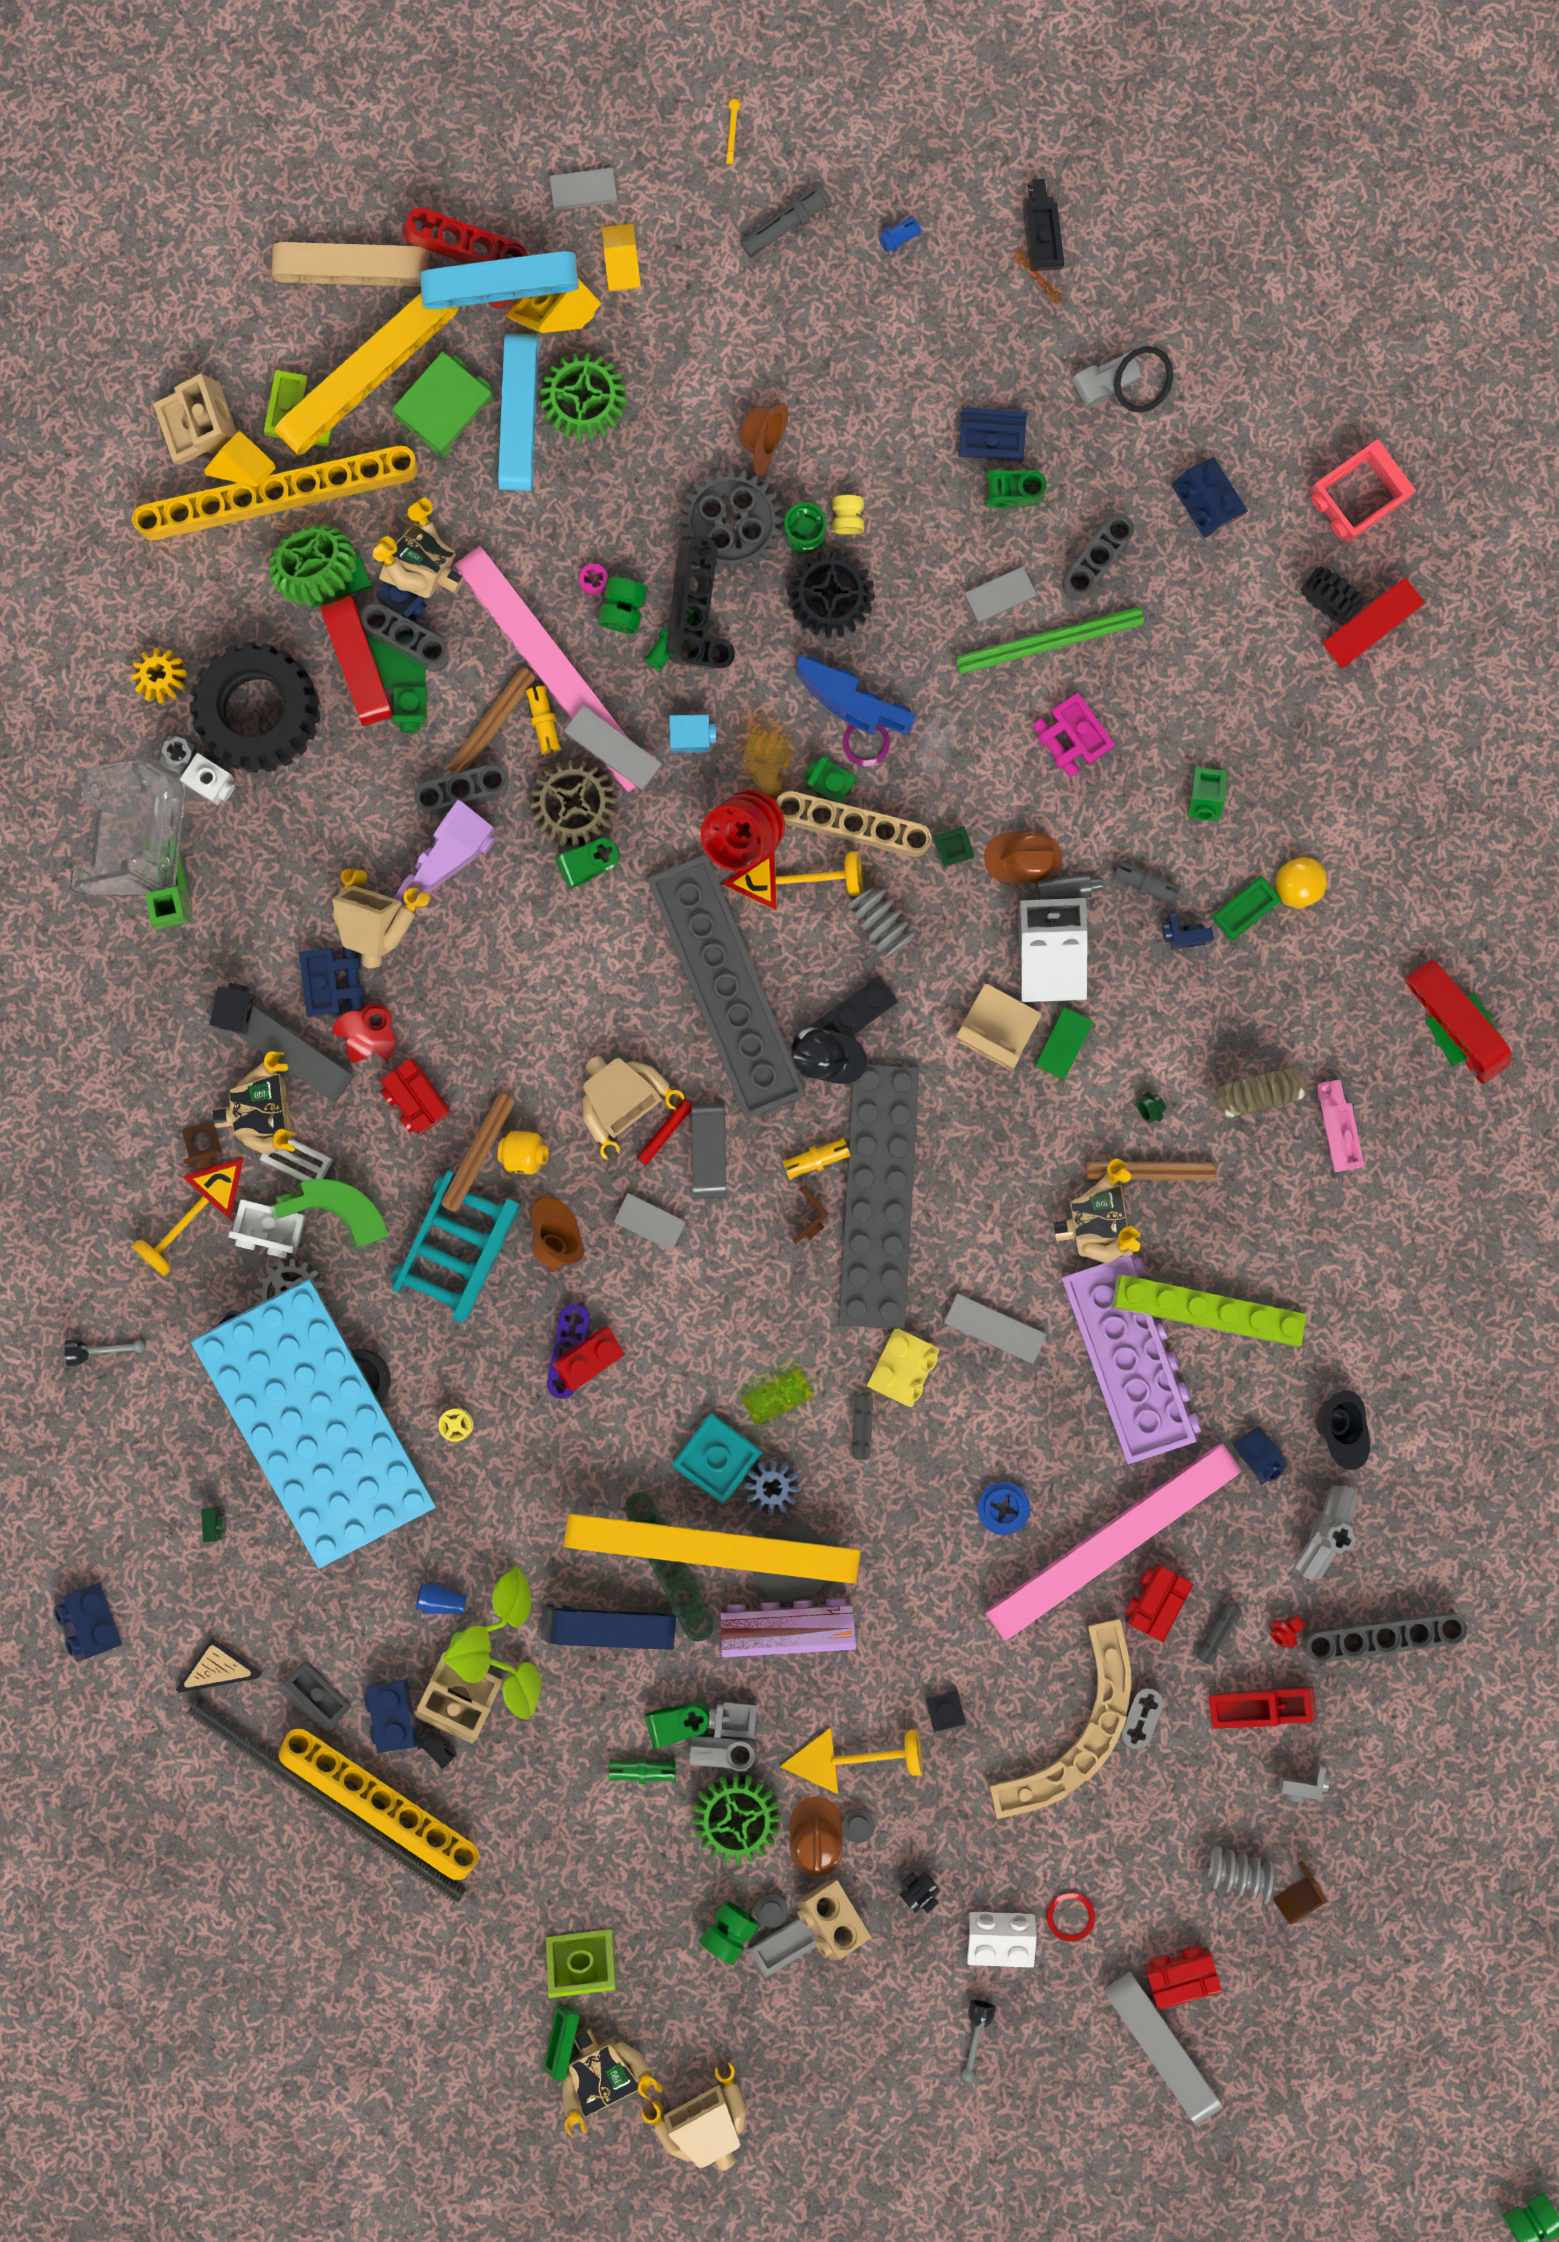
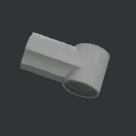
[1072,352,1142,409]
[157,736,196,776]
[690,1735,757,1771]

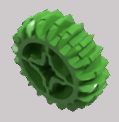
[540,352,627,442]
[269,523,357,607]
[692,1773,782,1865]

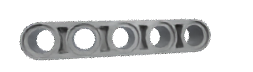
[1103,1971,1223,2127]

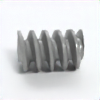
[847,888,915,960]
[1202,1846,1276,1904]

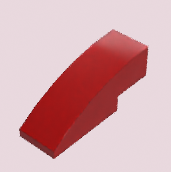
[1322,578,1425,669]
[1209,1685,1317,1729]

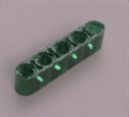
[624,1491,714,1642]

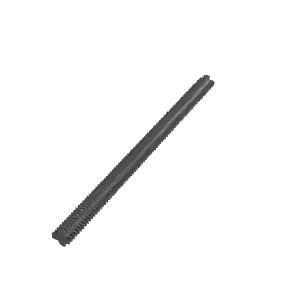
[186,1699,466,1905]

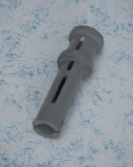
[740,181,832,259]

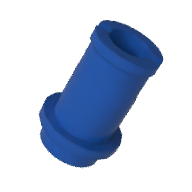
[878,215,922,252]

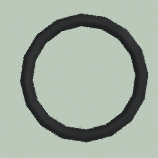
[1114,346,1174,413]

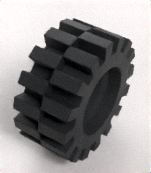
[1301,566,1364,624]

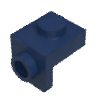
[1233,1426,1287,1485]

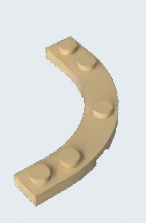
[989,1618,1131,1819]

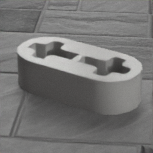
[1121,1687,1163,1749]

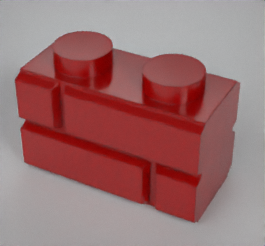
[380,1058,453,1135]
[1124,1563,1194,1643]
[1144,1945,1222,2011]

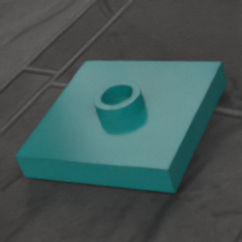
[671,1413,763,1505]

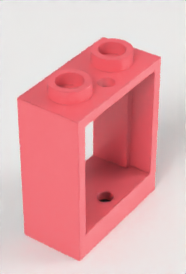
[1310,439,1416,543]

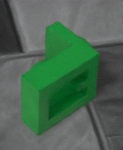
[392,687,428,733]
[804,755,857,804]
[1187,767,1227,821]

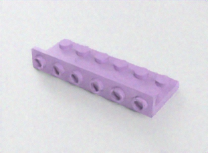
[1062,1254,1202,1464]

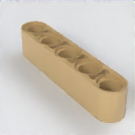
[271,242,430,287]
[776,791,932,857]

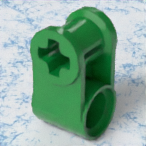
[985,469,1047,508]
[555,838,620,889]
[644,1701,710,1748]

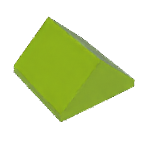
[546,1929,618,1998]

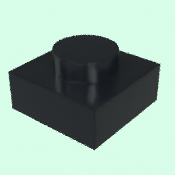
[926,1691,966,1732]

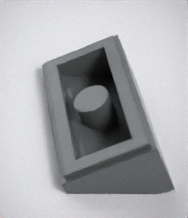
[278,1661,352,1735]

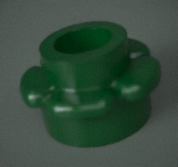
[1136,1092,1166,1123]

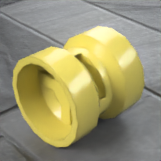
[832,495,864,534]

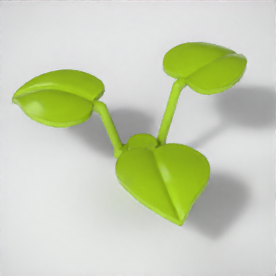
[441,1566,541,1720]

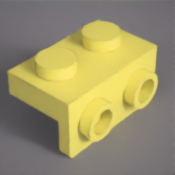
[867,1329,939,1407]

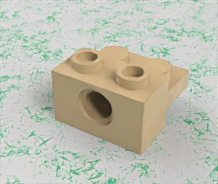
[153,374,237,465]
[414,1652,503,1744]

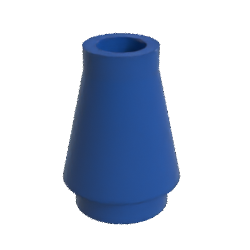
[416,1581,466,1615]

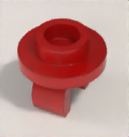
[1270,1615,1306,1649]

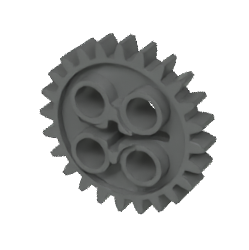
[679,468,784,576]

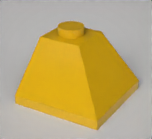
[506,278,602,333]

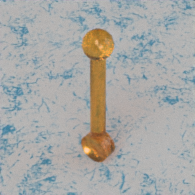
[1013,250,1062,304]

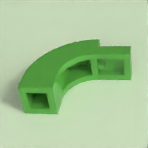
[144,838,193,931]
[270,1179,388,1249]

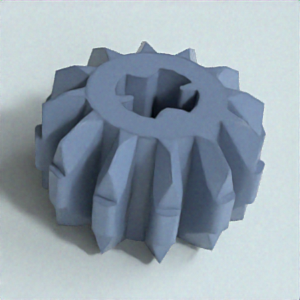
[744,1459,800,1516]

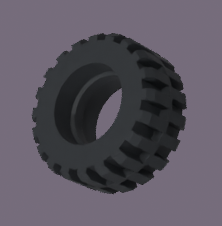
[189,642,320,773]

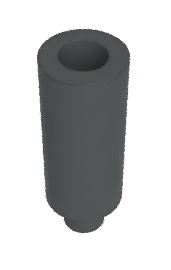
[1036,874,1103,900]

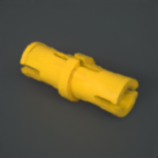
[526,686,561,755]
[782,1138,850,1180]

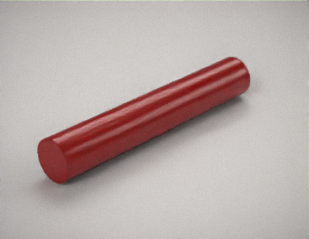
[636,1099,692,1166]

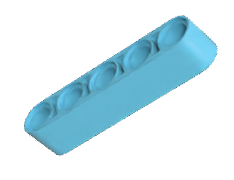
[420,251,579,309]
[498,333,539,491]

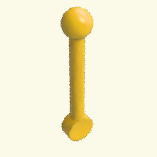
[726,98,741,165]

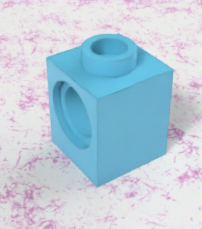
[669,715,716,753]

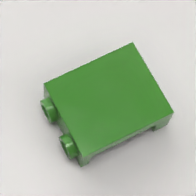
[392,351,494,459]

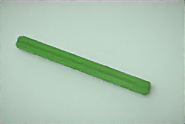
[956,607,1144,674]

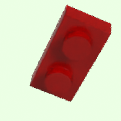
[552,1326,625,1392]

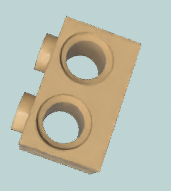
[796,1880,872,1960]

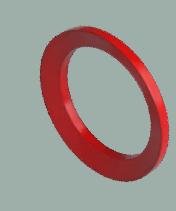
[1047,1892,1095,1942]

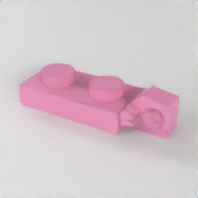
[1317,1080,1364,1172]

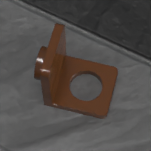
[182,1122,223,1170]
[792,1186,829,1244]
[1273,1860,1328,1925]

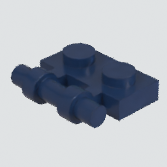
[299,947,365,1018]

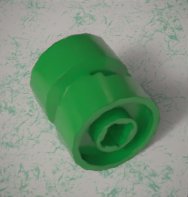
[784,502,827,554]
[597,577,648,634]
[699,1900,760,1965]
[1503,2192,1559,2242]

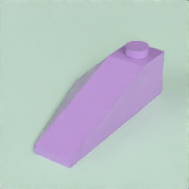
[393,800,496,908]

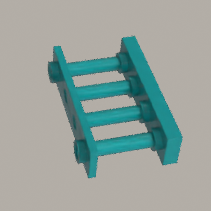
[390,1171,522,1324]

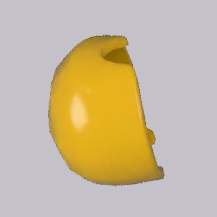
[1274,857,1328,909]

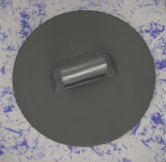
[753,1524,827,1603]

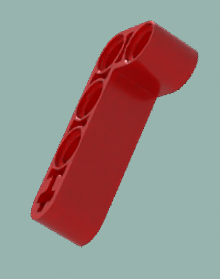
[402,207,528,309]
[320,593,394,727]
[1404,959,1512,1085]

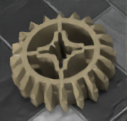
[529,759,618,848]
[1217,1067,1307,1118]

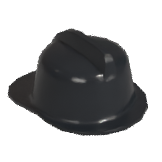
[792,1027,867,1084]
[1316,1390,1370,1470]

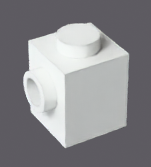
[180,753,235,806]

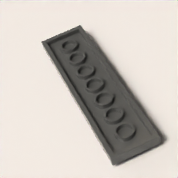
[647,854,806,1120]
[839,1065,919,1329]

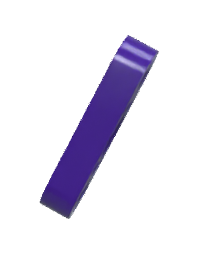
[547,1304,590,1399]

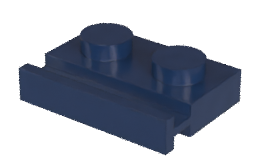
[958,407,1027,462]

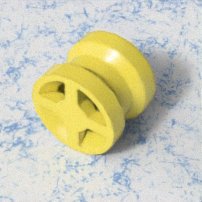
[439,1408,473,1442]

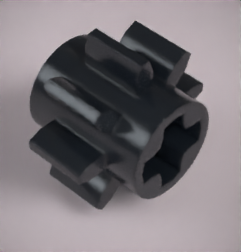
[900,1871,941,1914]

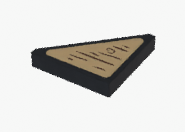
[176,1638,262,1693]

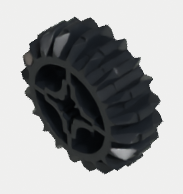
[787,550,875,639]

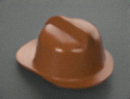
[739,403,789,476]
[984,832,1062,884]
[531,1197,585,1272]
[790,1796,843,1877]

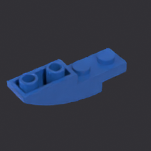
[795,656,916,736]

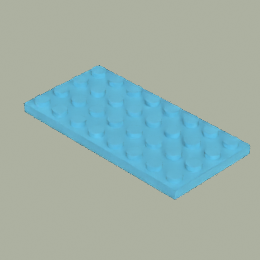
[191,1278,436,1569]

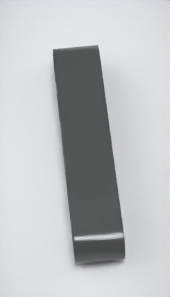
[205,985,354,1103]
[1301,1612,1467,1662]

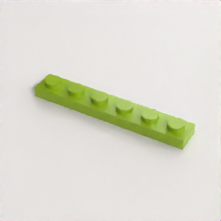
[1112,1274,1306,1347]

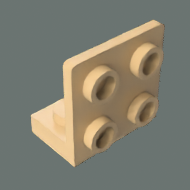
[954,984,1041,1071]

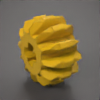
[131,648,188,704]

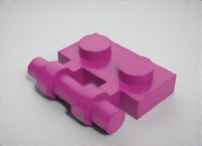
[1032,692,1115,778]

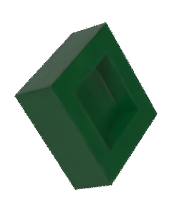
[933,826,975,869]
[201,1506,227,1542]

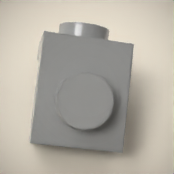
[708,1700,757,1739]
[1277,1762,1330,1803]

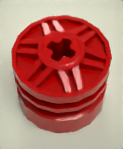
[701,789,786,872]

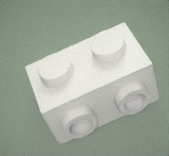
[228,1199,306,1258]
[967,1912,1037,1967]

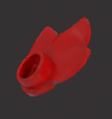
[332,1003,396,1063]

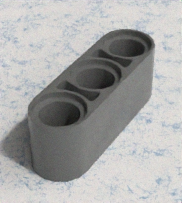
[1063,514,1134,601]
[361,603,450,672]
[414,765,509,816]
[692,1104,726,1199]

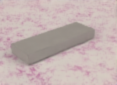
[564,705,663,791]
[943,1293,1047,1364]

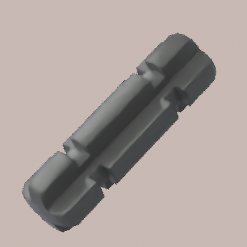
[852,1395,873,1460]
[1196,1603,1242,1665]

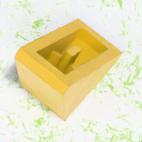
[602,224,641,291]
[204,430,276,487]

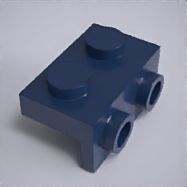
[1172,457,1248,538]
[54,1583,122,1661]
[364,1679,419,1753]

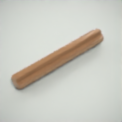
[448,667,536,774]
[442,1093,514,1212]
[1086,1161,1216,1180]

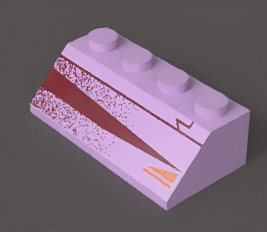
[720,1597,856,1657]

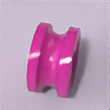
[579,564,608,595]

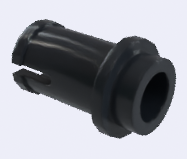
[417,1726,457,1769]

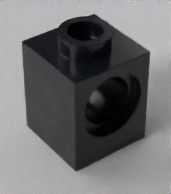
[209,983,256,1035]

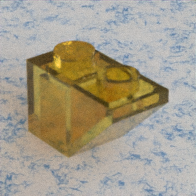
[742,727,794,799]

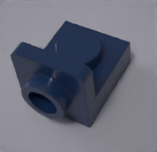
[375,582,428,620]
[1162,913,1214,950]

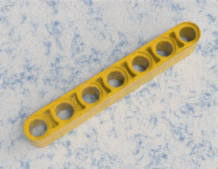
[274,292,459,455]
[279,1729,479,1880]

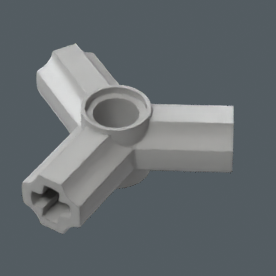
[1295,1485,1359,1581]

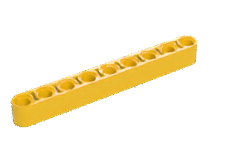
[132,446,419,540]
[563,1513,861,1584]

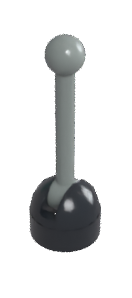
[64,1339,146,1366]
[961,1999,996,2082]

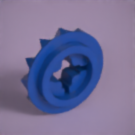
[978,1482,1030,1535]

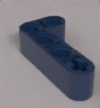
[541,1604,677,1650]

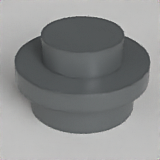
[842,1809,875,1843]
[755,1894,788,1928]

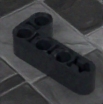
[666,536,735,669]

